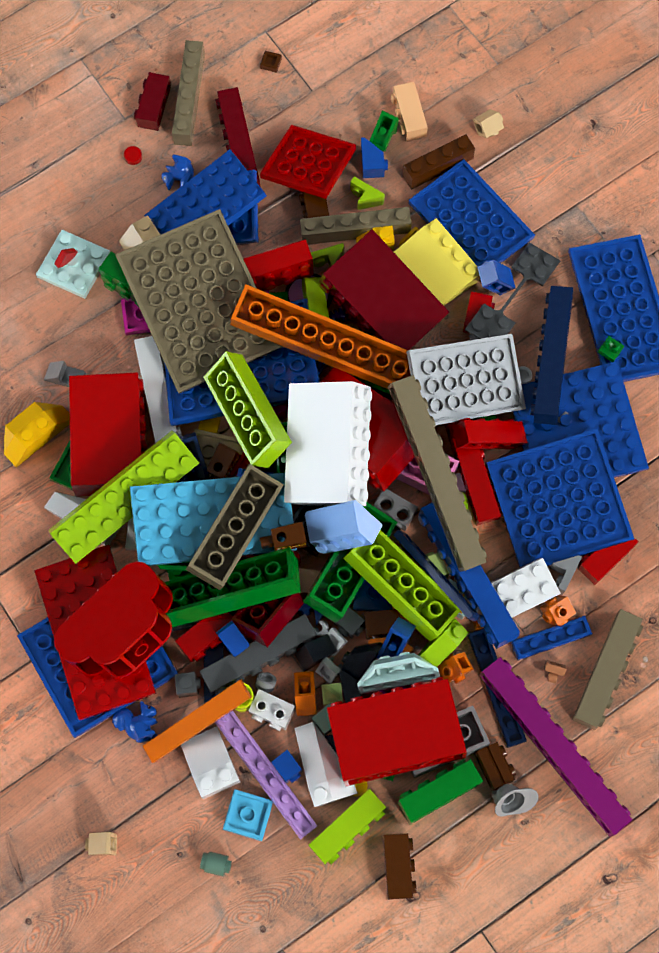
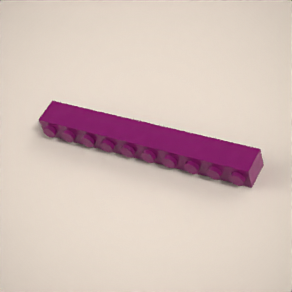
[479,657,633,837]

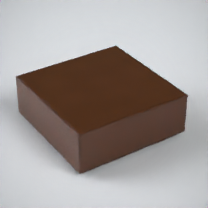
[260,51,282,73]

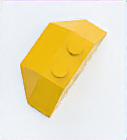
[4,402,70,468]

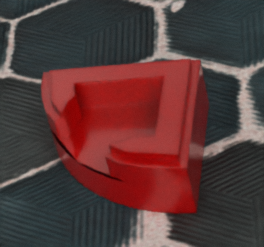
[54,248,78,268]

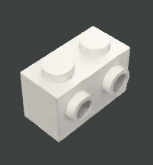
[249,689,296,731]

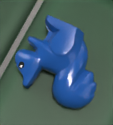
[161,154,194,190]
[112,701,158,743]

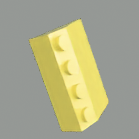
[394,218,480,306]

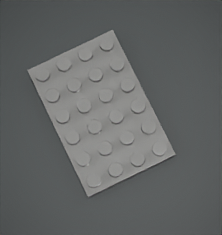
[406,334,526,425]

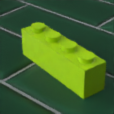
[308,789,386,865]

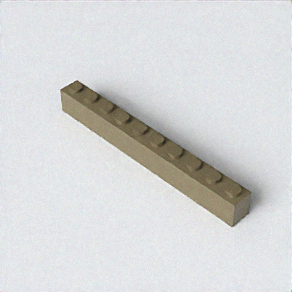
[388,375,487,572]

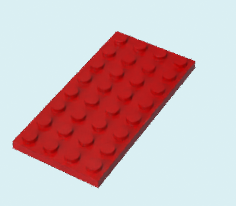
[34,545,157,721]

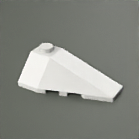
[44,492,121,546]
[294,722,357,807]

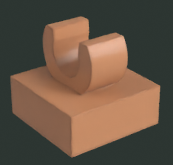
[544,660,566,683]

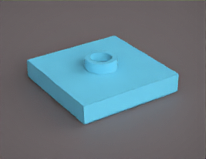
[222,789,273,841]

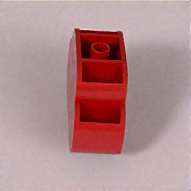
[54,562,173,678]

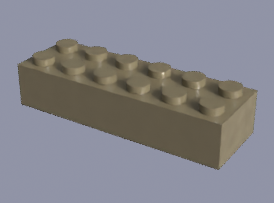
[185,464,284,590]

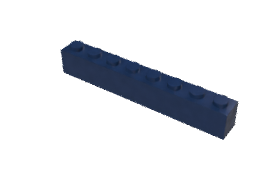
[530,286,573,425]

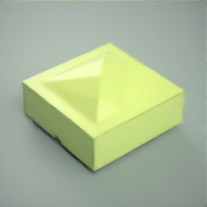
[321,683,343,706]

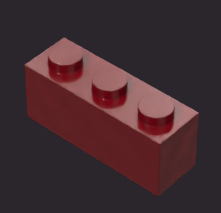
[134,72,171,131]

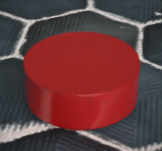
[124,146,142,165]

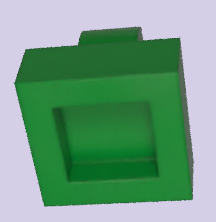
[597,336,624,362]

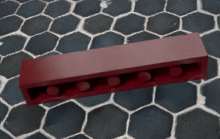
[215,87,261,187]

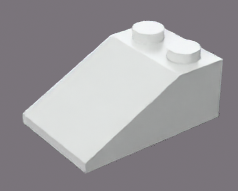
[181,726,241,799]

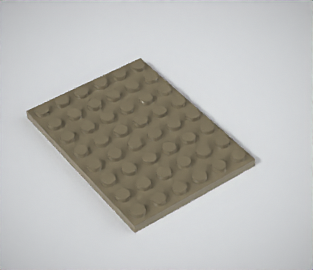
[115,209,283,394]

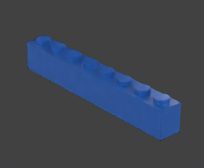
[418,503,520,649]

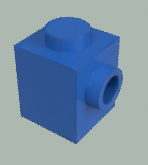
[271,749,302,784]

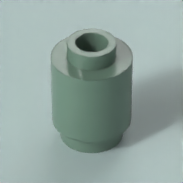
[200,852,232,877]

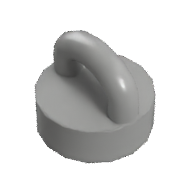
[255,672,277,693]

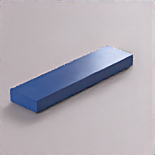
[511,616,592,661]

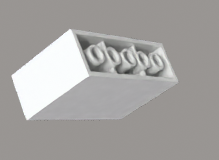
[284,381,372,506]

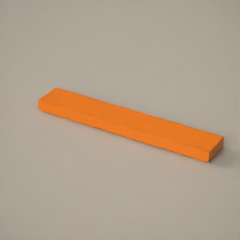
[143,680,252,763]

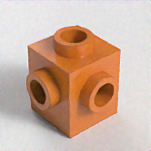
[540,595,576,626]
[437,652,474,684]

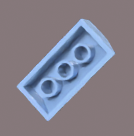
[305,500,382,554]

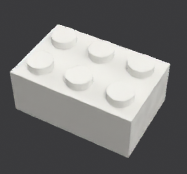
[491,558,561,617]

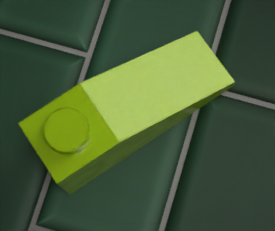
[418,619,469,667]

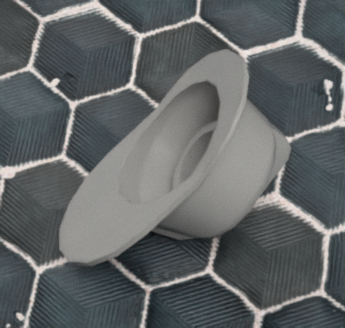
[492,784,539,817]

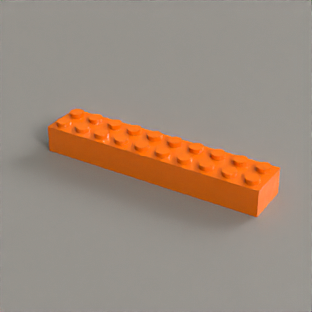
[230,284,411,390]

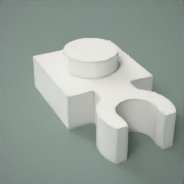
[313,620,348,656]

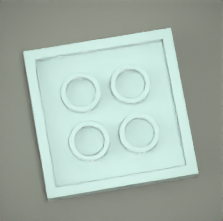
[36,230,110,299]

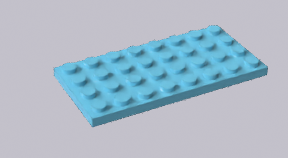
[130,473,297,566]

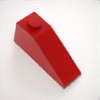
[578,539,639,585]

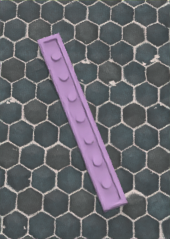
[215,711,317,840]

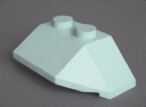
[357,652,440,694]

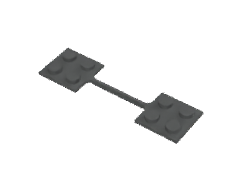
[465,242,560,339]

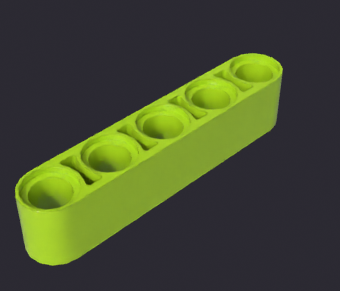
[302,277,329,318]

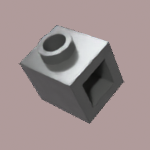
[334,607,365,639]
[175,672,201,698]

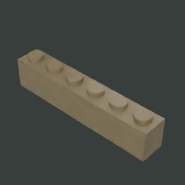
[172,40,205,146]
[300,207,412,245]
[572,609,643,730]

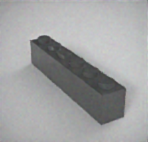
[200,614,317,696]

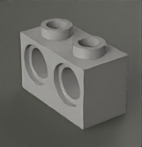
[373,489,418,531]

